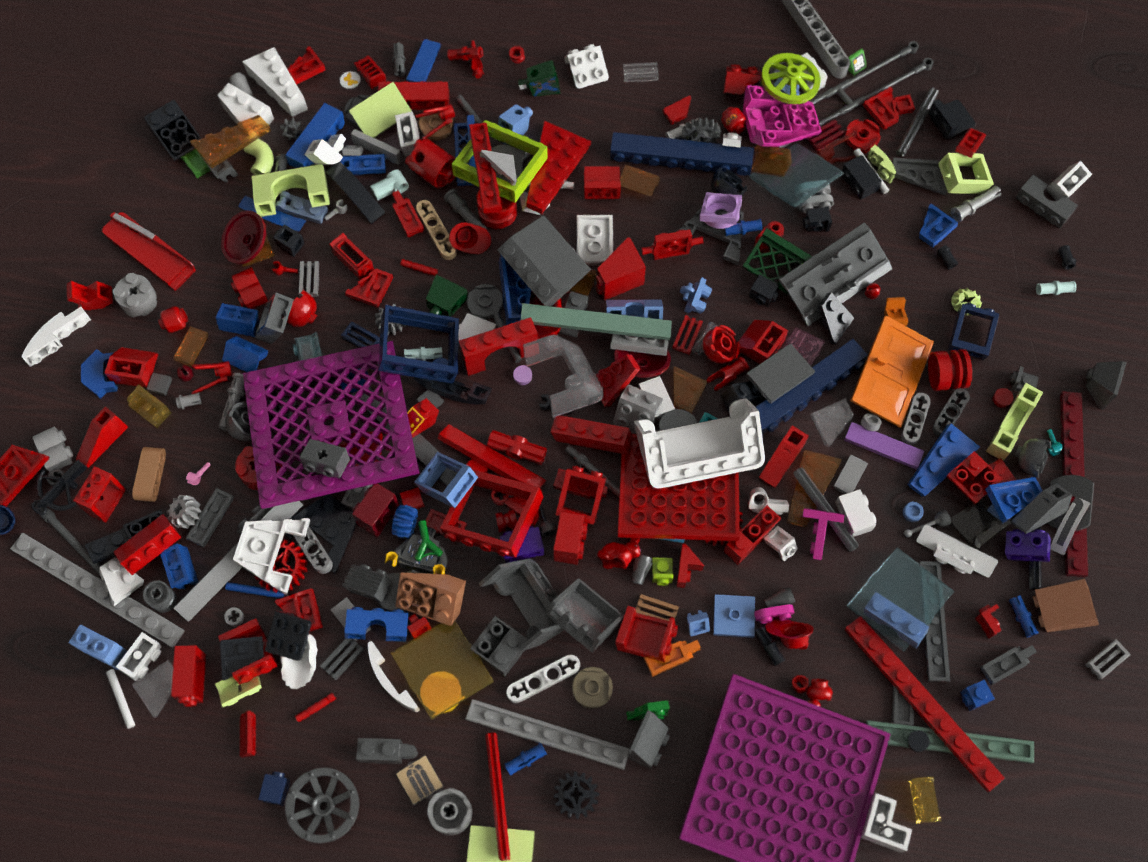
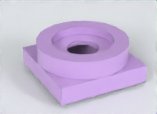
[700,192,742,229]

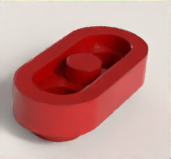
[754,221,784,253]

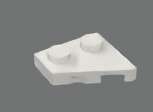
[99,557,144,606]

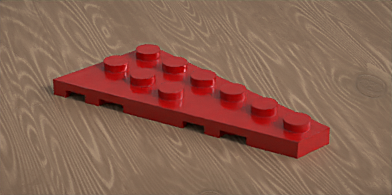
[526,121,591,214]

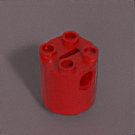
[405,139,456,189]

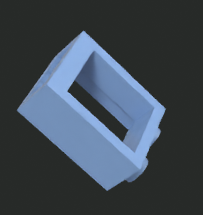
[414,452,478,508]
[69,625,127,671]

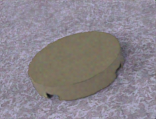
[572,667,613,709]

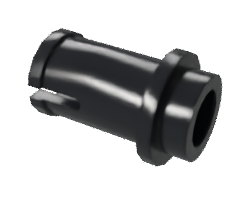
[937,245,958,270]
[1058,245,1077,270]

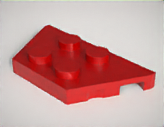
[0,445,50,507]

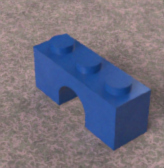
[345,607,408,642]

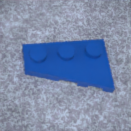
[985,477,1043,523]

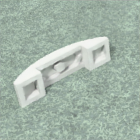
[368,641,420,713]

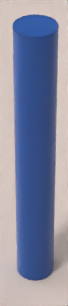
[225,582,286,598]

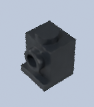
[803,207,832,232]
[273,224,305,257]

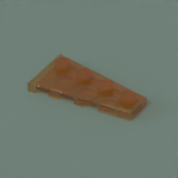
[190,115,271,168]

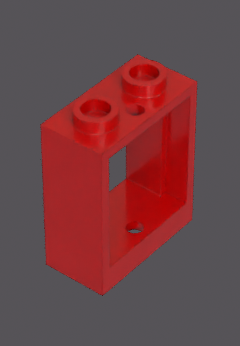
[73,466,126,523]
[556,466,607,525]
[171,645,206,707]

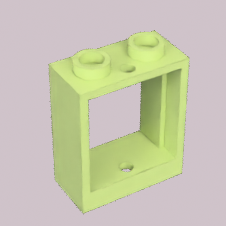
[938,153,994,194]

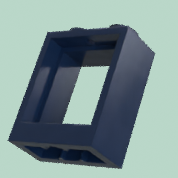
[948,303,999,360]

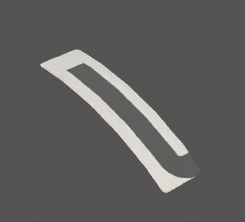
[1050,497,1090,555]

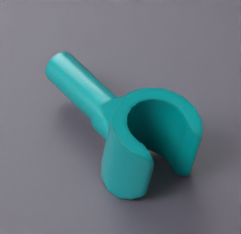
[1047,429,1063,456]

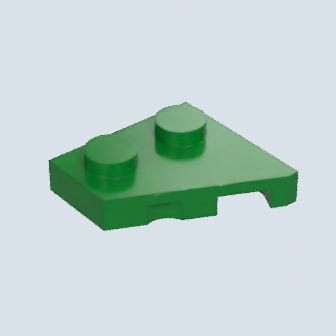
[626,700,669,721]

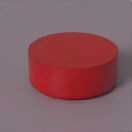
[993,388,1014,408]

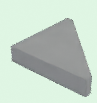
[480,150,517,186]

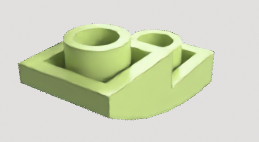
[867,145,896,183]

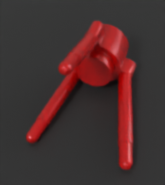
[415,104,455,140]
[191,361,232,394]

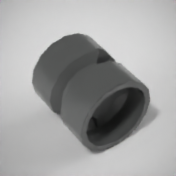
[143,581,177,613]

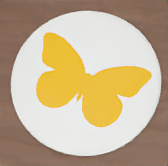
[340,71,360,89]

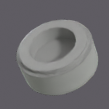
[861,414,881,431]

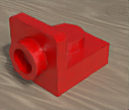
[975,604,1002,639]

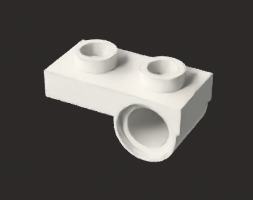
[747,487,789,515]

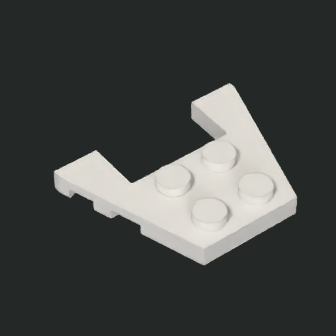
[233,518,310,594]

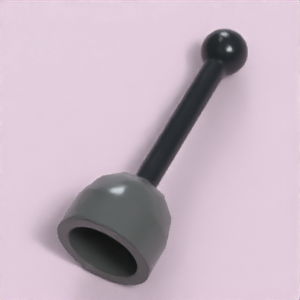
[539,504,557,537]

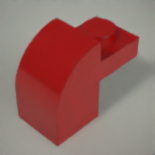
[67,281,113,310]

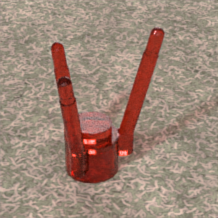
[816,133,856,165]

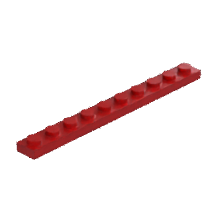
[845,616,1005,793]

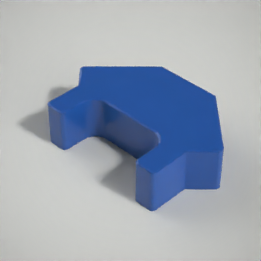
[81,349,118,399]

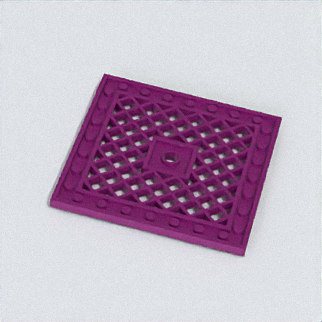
[243,341,420,509]

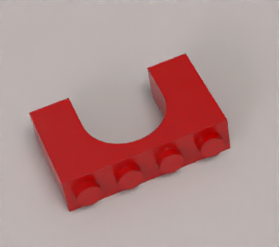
[459,317,539,376]

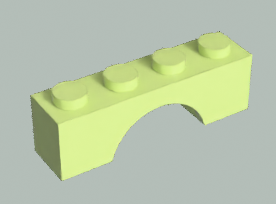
[986,383,1043,461]

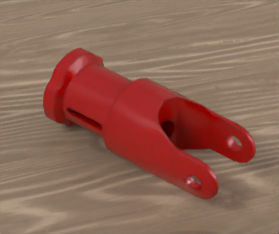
[706,356,750,391]

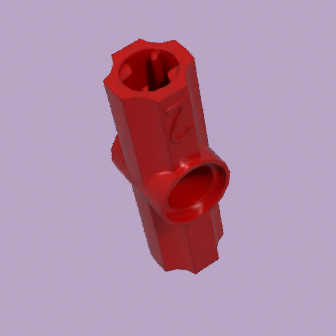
[487,430,547,465]

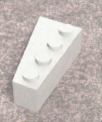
[243,47,308,117]

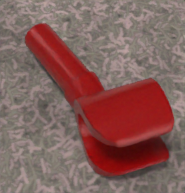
[272,261,299,275]

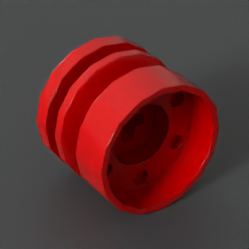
[928,349,972,391]

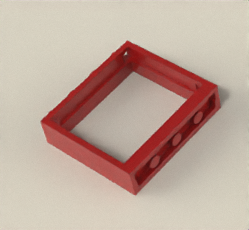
[440,469,544,558]

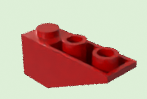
[76,407,128,469]
[759,425,809,488]
[724,505,782,565]

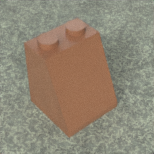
[1033,579,1099,632]

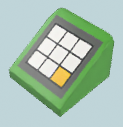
[848,49,866,75]

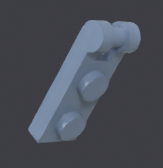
[275,191,328,224]

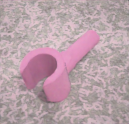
[186,462,211,485]

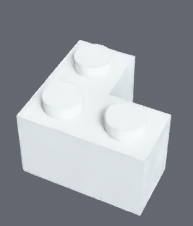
[861,793,912,853]

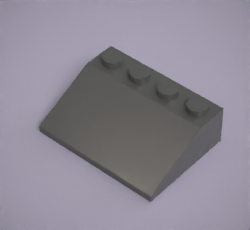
[497,215,591,306]

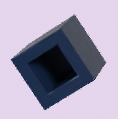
[258,771,290,806]

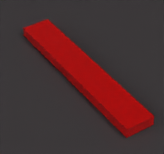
[469,122,502,213]
[438,424,546,489]

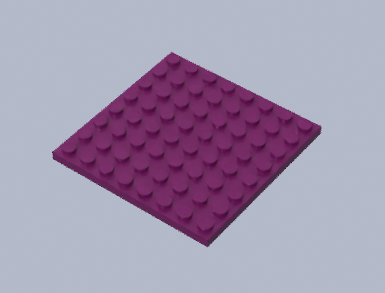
[678,674,890,862]

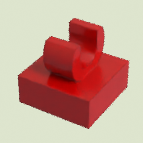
[407,614,432,641]

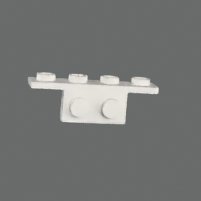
[916,524,998,577]

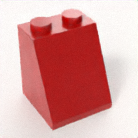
[595,237,646,301]

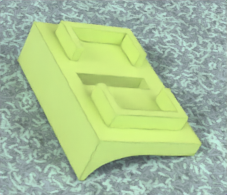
[215,676,262,707]

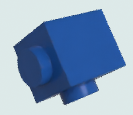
[960,680,995,711]

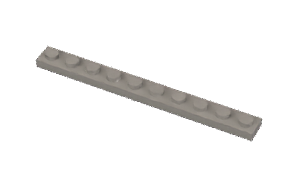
[10,532,185,648]

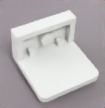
[564,44,609,89]

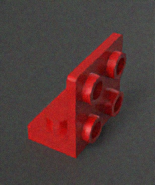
[584,166,621,199]

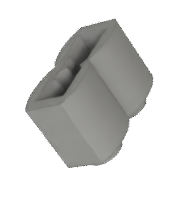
[32,426,74,472]

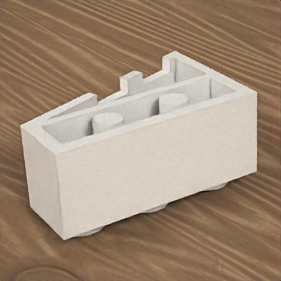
[218,83,274,138]

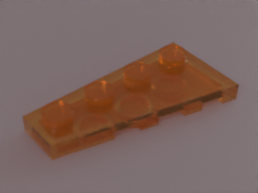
[787,450,842,528]

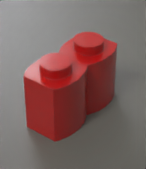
[231,267,268,309]

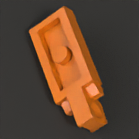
[644,640,701,677]

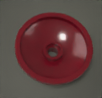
[221,210,266,264]
[614,349,671,378]

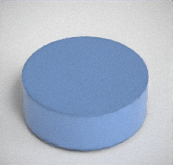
[903,502,924,522]

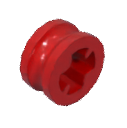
[509,46,525,63]
[491,490,509,506]

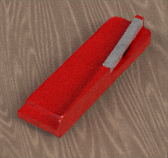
[102,212,196,291]

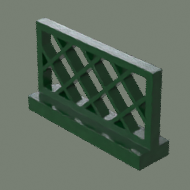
[742,228,812,297]

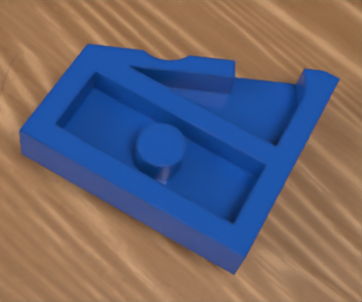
[919,204,958,248]

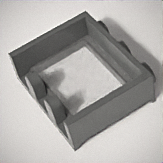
[545,578,624,653]

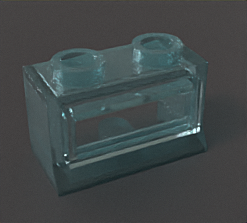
[293,332,323,362]

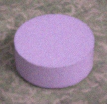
[513,365,532,385]

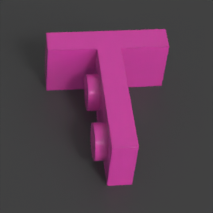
[803,508,845,560]

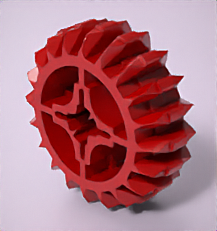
[255,540,308,593]

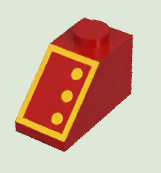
[407,398,439,438]

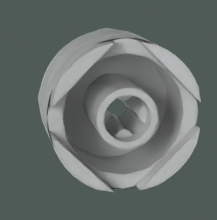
[113,273,157,317]
[428,789,472,835]

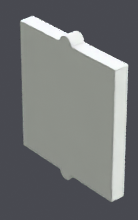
[458,313,497,341]

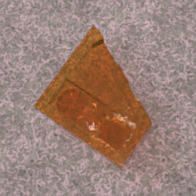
[673,367,707,414]

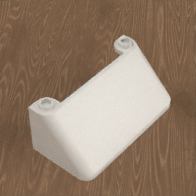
[634,398,765,488]

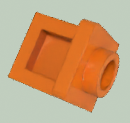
[884,297,908,326]

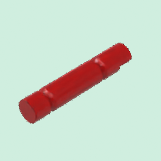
[400,259,438,276]
[295,693,336,722]

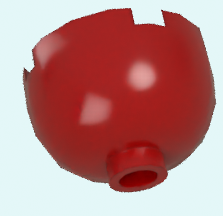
[282,290,318,328]
[702,325,740,364]

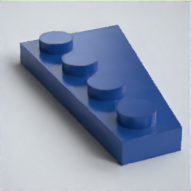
[907,424,980,496]

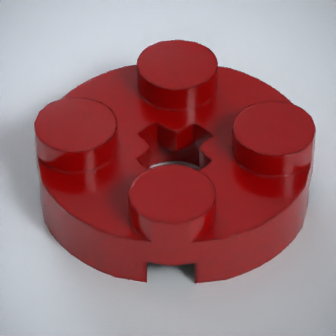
[844,119,881,154]

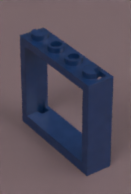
[378,305,459,384]

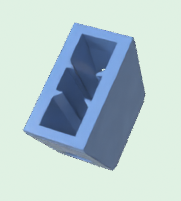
[498,105,533,144]

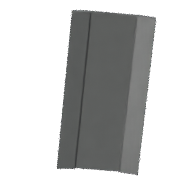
[778,222,892,327]

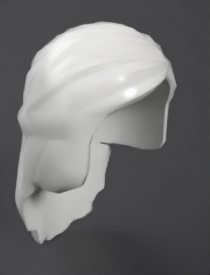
[280,634,318,689]

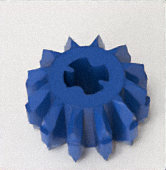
[391,505,418,538]

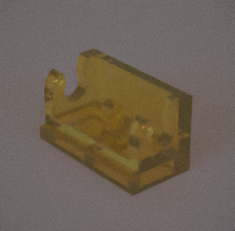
[127,384,171,428]
[909,777,942,824]

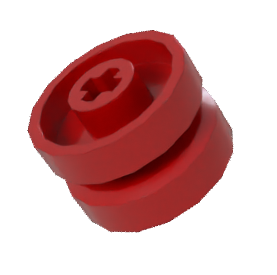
[477,190,517,229]

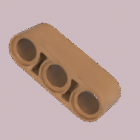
[133,447,166,502]

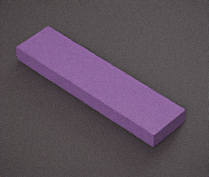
[844,422,924,470]

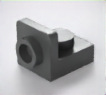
[1009,366,1039,392]

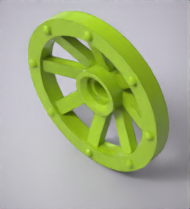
[761,53,821,104]

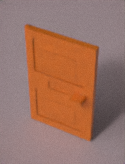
[850,315,934,428]

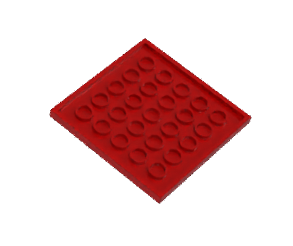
[618,434,740,541]

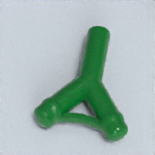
[414,520,443,561]

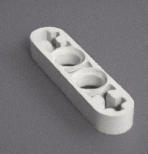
[507,655,580,703]

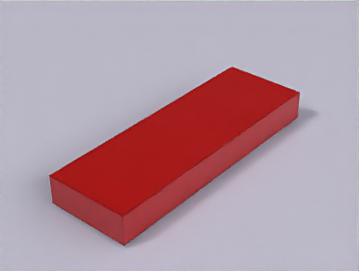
[955,128,986,158]

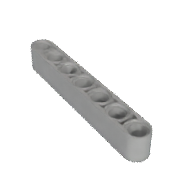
[781,0,850,79]

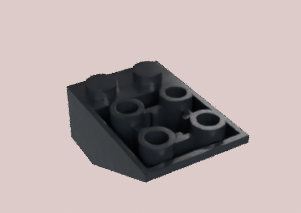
[144,100,204,161]

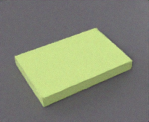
[349,82,412,138]
[467,825,535,862]

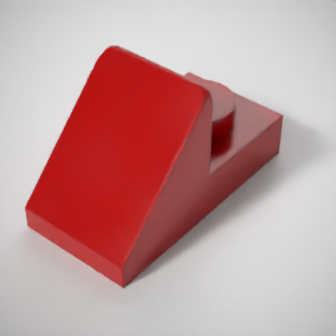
[677,543,704,588]

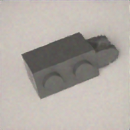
[356,738,418,764]

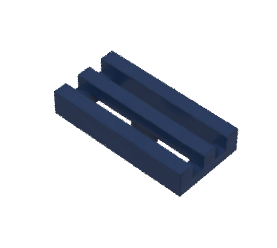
[341,321,380,348]

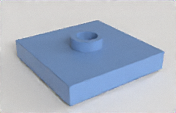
[713,594,755,638]

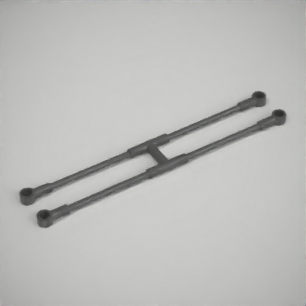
[769,41,933,156]

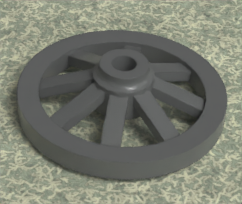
[285,768,359,843]

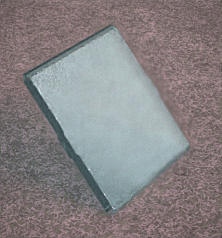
[749,143,844,208]
[847,548,955,652]

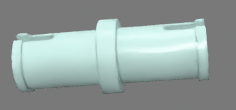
[1036,281,1076,295]
[404,347,442,361]

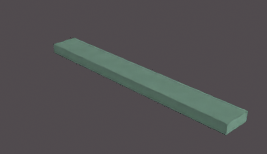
[520,303,672,340]
[865,720,1034,763]

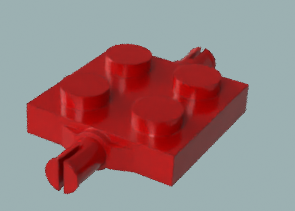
[641,229,703,260]

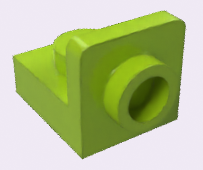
[652,558,673,586]

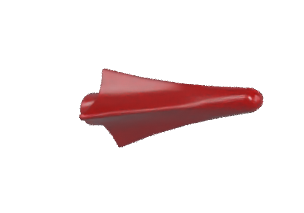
[471,40,484,79]

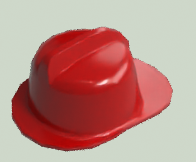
[449,222,491,254]
[765,619,814,650]

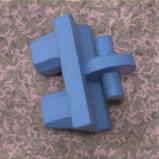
[680,277,712,314]

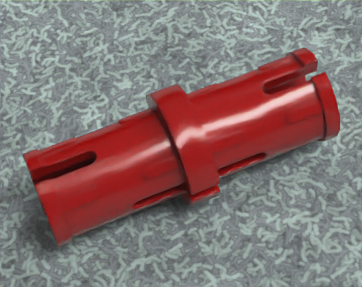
[447,46,483,61]

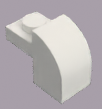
[305,134,346,165]

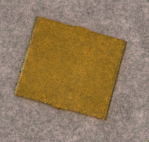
[391,621,494,720]

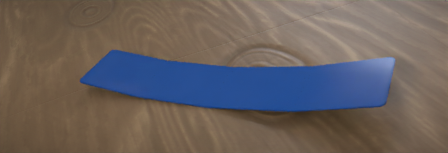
[239,196,306,232]

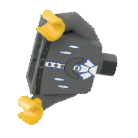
[385,527,448,574]

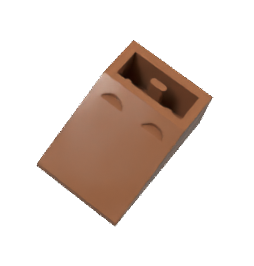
[395,573,466,626]

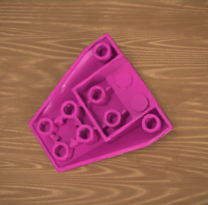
[743,85,822,147]

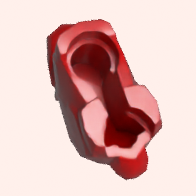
[597,538,641,569]

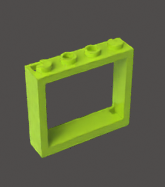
[452,120,548,203]

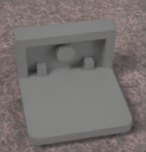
[613,384,663,434]

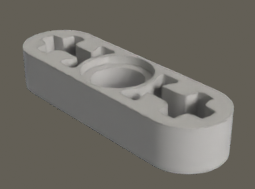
[901,393,930,445]
[294,527,333,574]

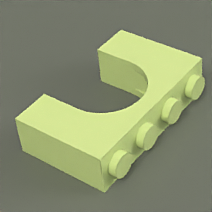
[252,164,330,217]

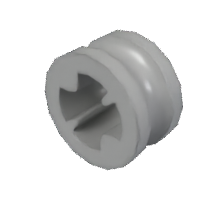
[224,607,244,627]

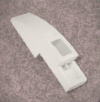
[21,307,91,367]

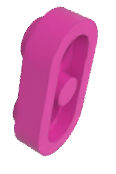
[754,604,795,624]

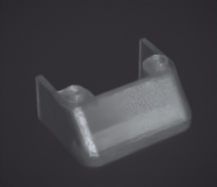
[523,335,603,418]

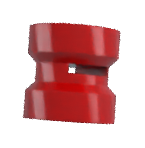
[495,510,517,533]

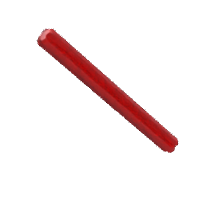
[486,732,511,861]

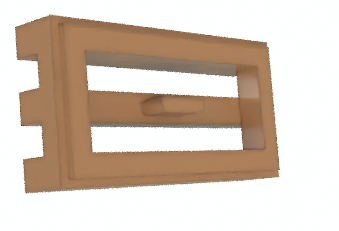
[636,594,679,621]

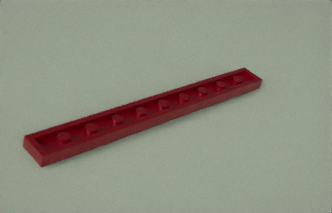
[1060,391,1088,578]

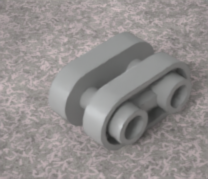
[794,182,834,213]

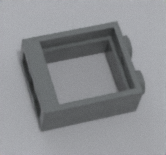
[254,293,294,344]

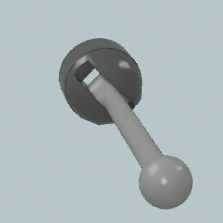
[904,510,951,537]

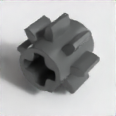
[280,117,302,141]

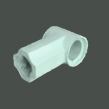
[370,170,409,200]

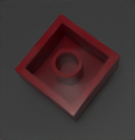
[352,483,399,538]

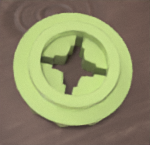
[951,288,982,316]

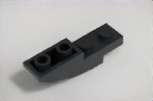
[85,509,163,564]

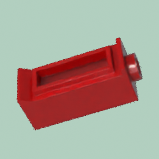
[329,233,374,280]

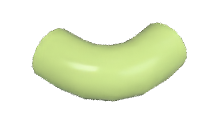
[244,136,274,176]

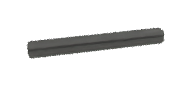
[896,88,938,157]
[793,467,859,552]

